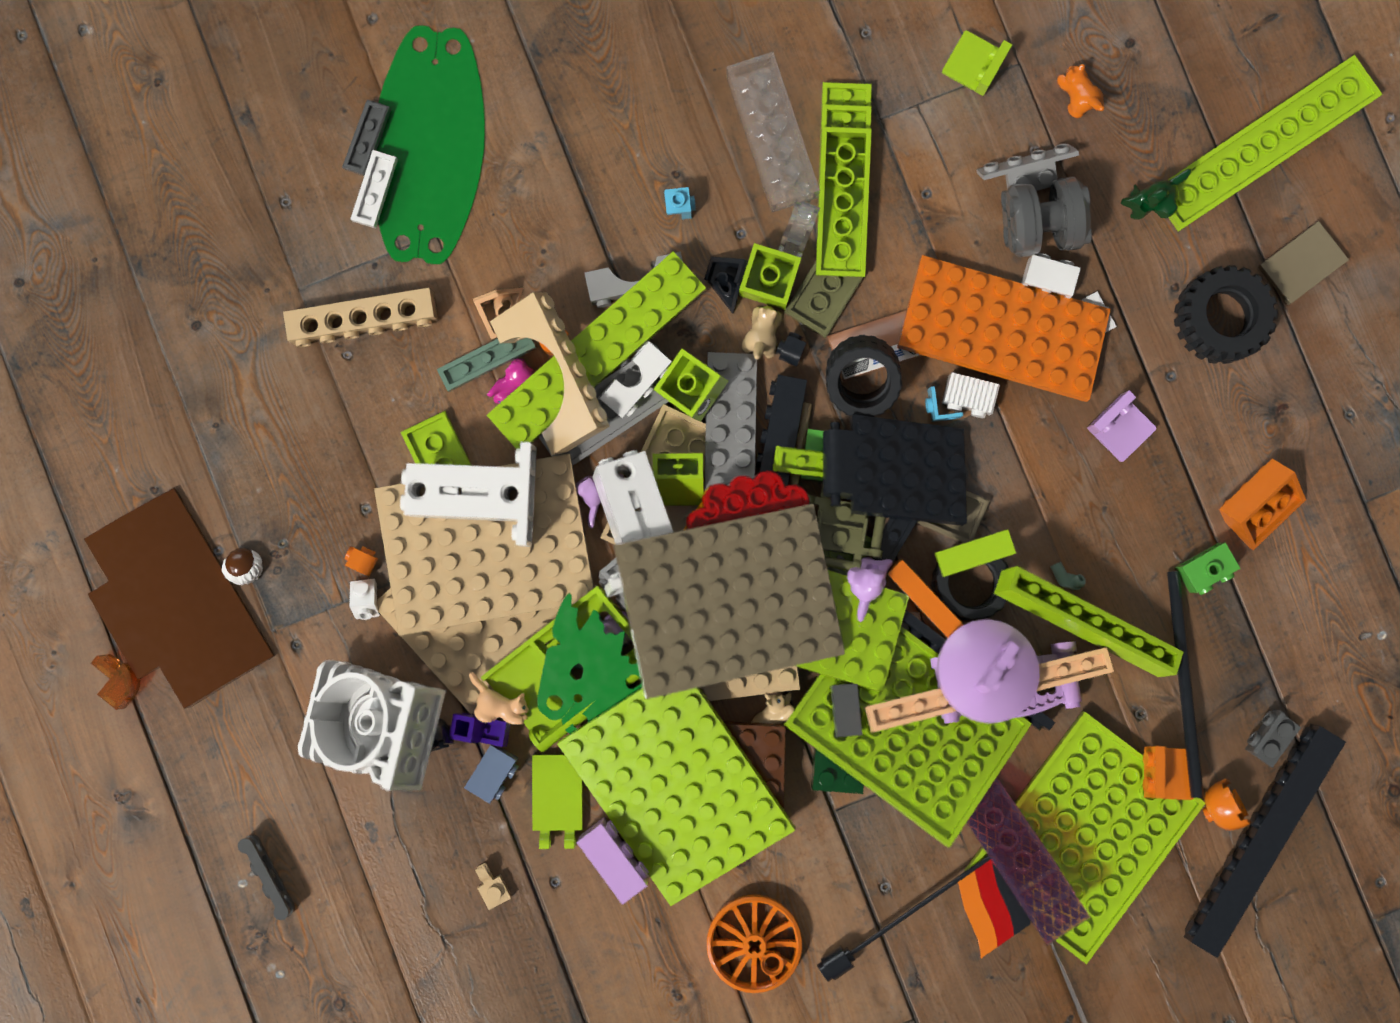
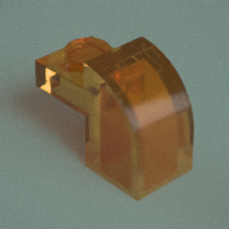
[91,654,141,710]

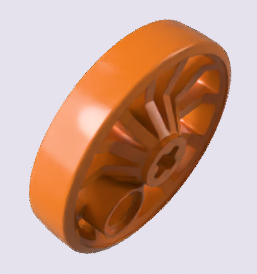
[707,894,802,993]

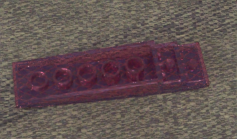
[966,777,1090,945]

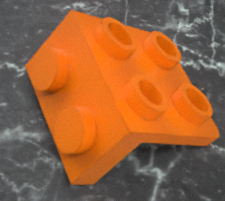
[1143,746,1194,800]

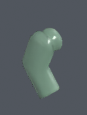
[1050,562,1086,591]

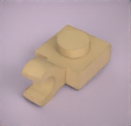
[475,862,512,910]

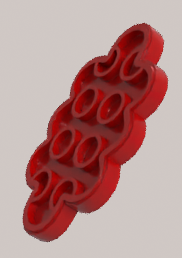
[686,471,809,530]

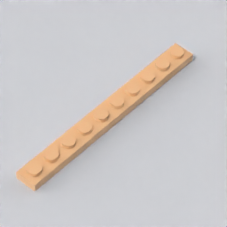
[865,647,1114,732]

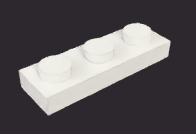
[351,150,398,229]

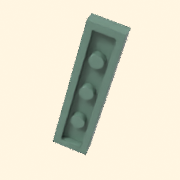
[437,338,536,392]

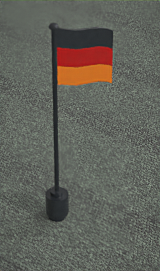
[817,841,1030,982]

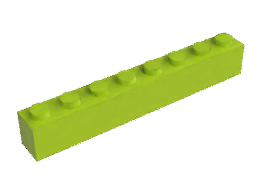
[994,566,1183,677]

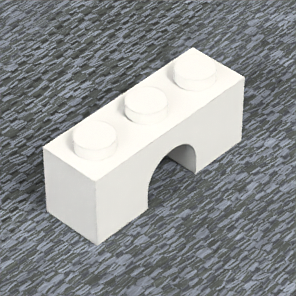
[599,341,672,418]

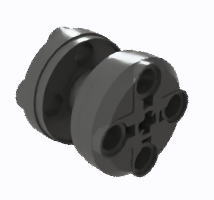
[1001,176,1092,257]

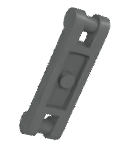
[238,835,295,920]

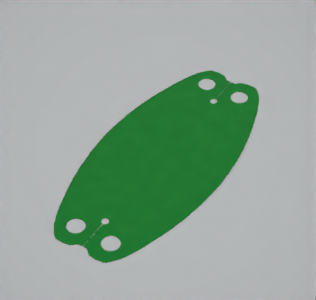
[377,25,485,265]

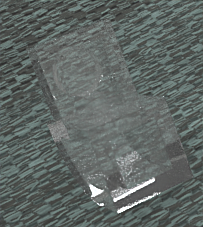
[778,199,820,257]

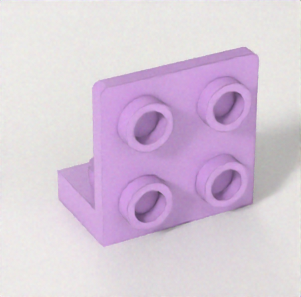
[1087,390,1156,462]

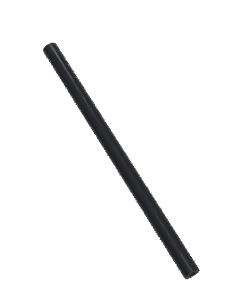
[1167,571,1204,798]

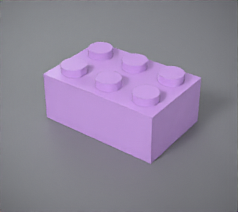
[577,817,649,905]

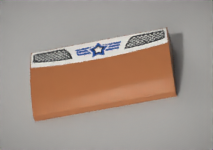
[827,310,924,383]

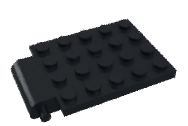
[823,414,967,526]

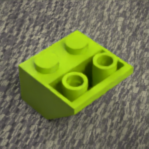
[652,453,703,506]

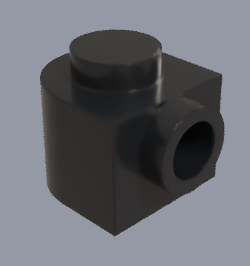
[776,332,806,367]

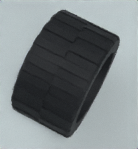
[826,335,902,417]
[931,558,1009,621]

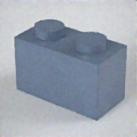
[464,745,519,804]

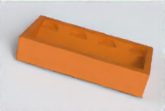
[887,560,964,638]

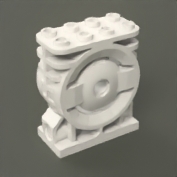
[298,660,446,791]

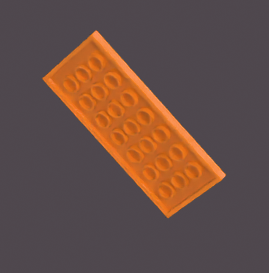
[897,255,1111,402]

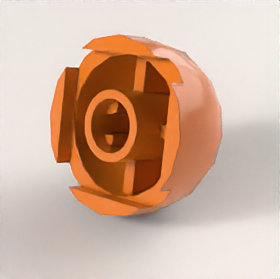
[1202,778,1251,830]

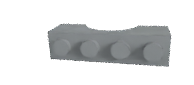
[585,252,683,308]

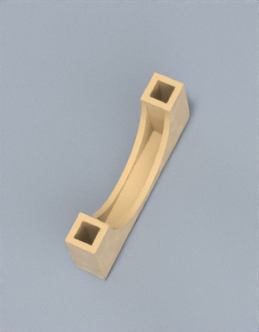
[490,292,610,455]

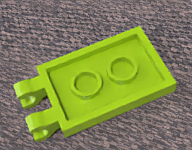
[532,754,583,849]

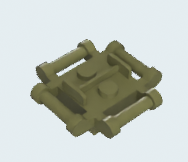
[808,482,886,571]

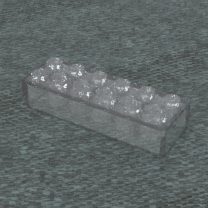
[726,52,820,213]

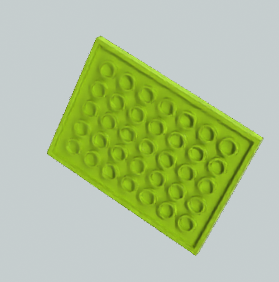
[784,626,1032,847]
[557,687,796,906]
[964,711,1205,964]

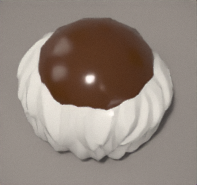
[222,548,263,586]

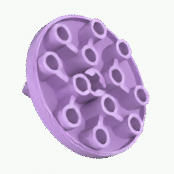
[937,620,1040,723]

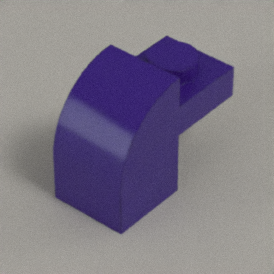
[450,713,511,747]

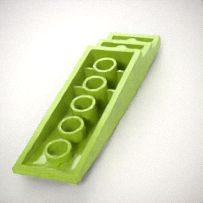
[816,82,872,277]

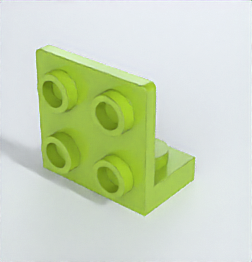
[942,30,1012,96]

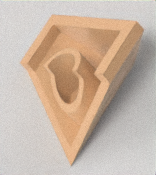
[473,288,523,340]

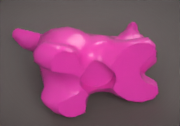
[487,358,535,404]

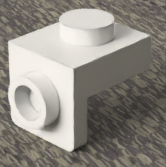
[349,579,380,620]

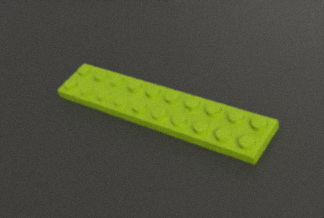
[1168,55,1383,232]
[487,251,706,449]

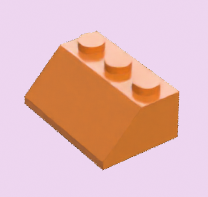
[1219,458,1306,550]

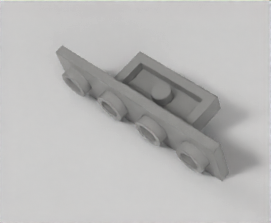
[976,144,1079,191]

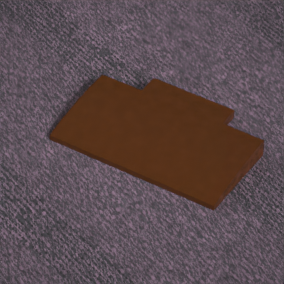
[84,488,275,709]

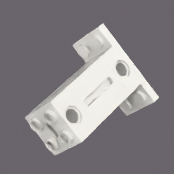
[400,442,537,547]
[593,450,673,598]

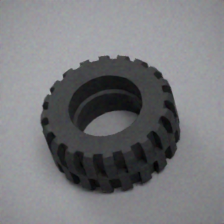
[1174,265,1279,364]

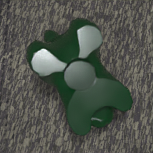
[1121,169,1191,220]

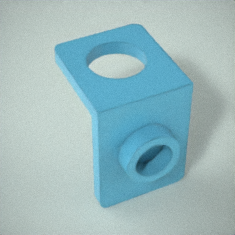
[925,386,963,422]

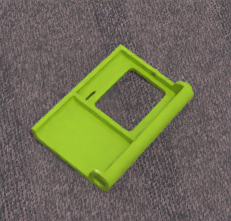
[480,586,640,752]

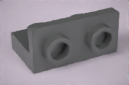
[1245,709,1301,768]

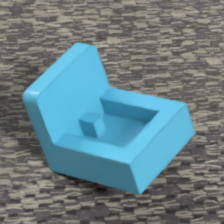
[664,187,696,219]

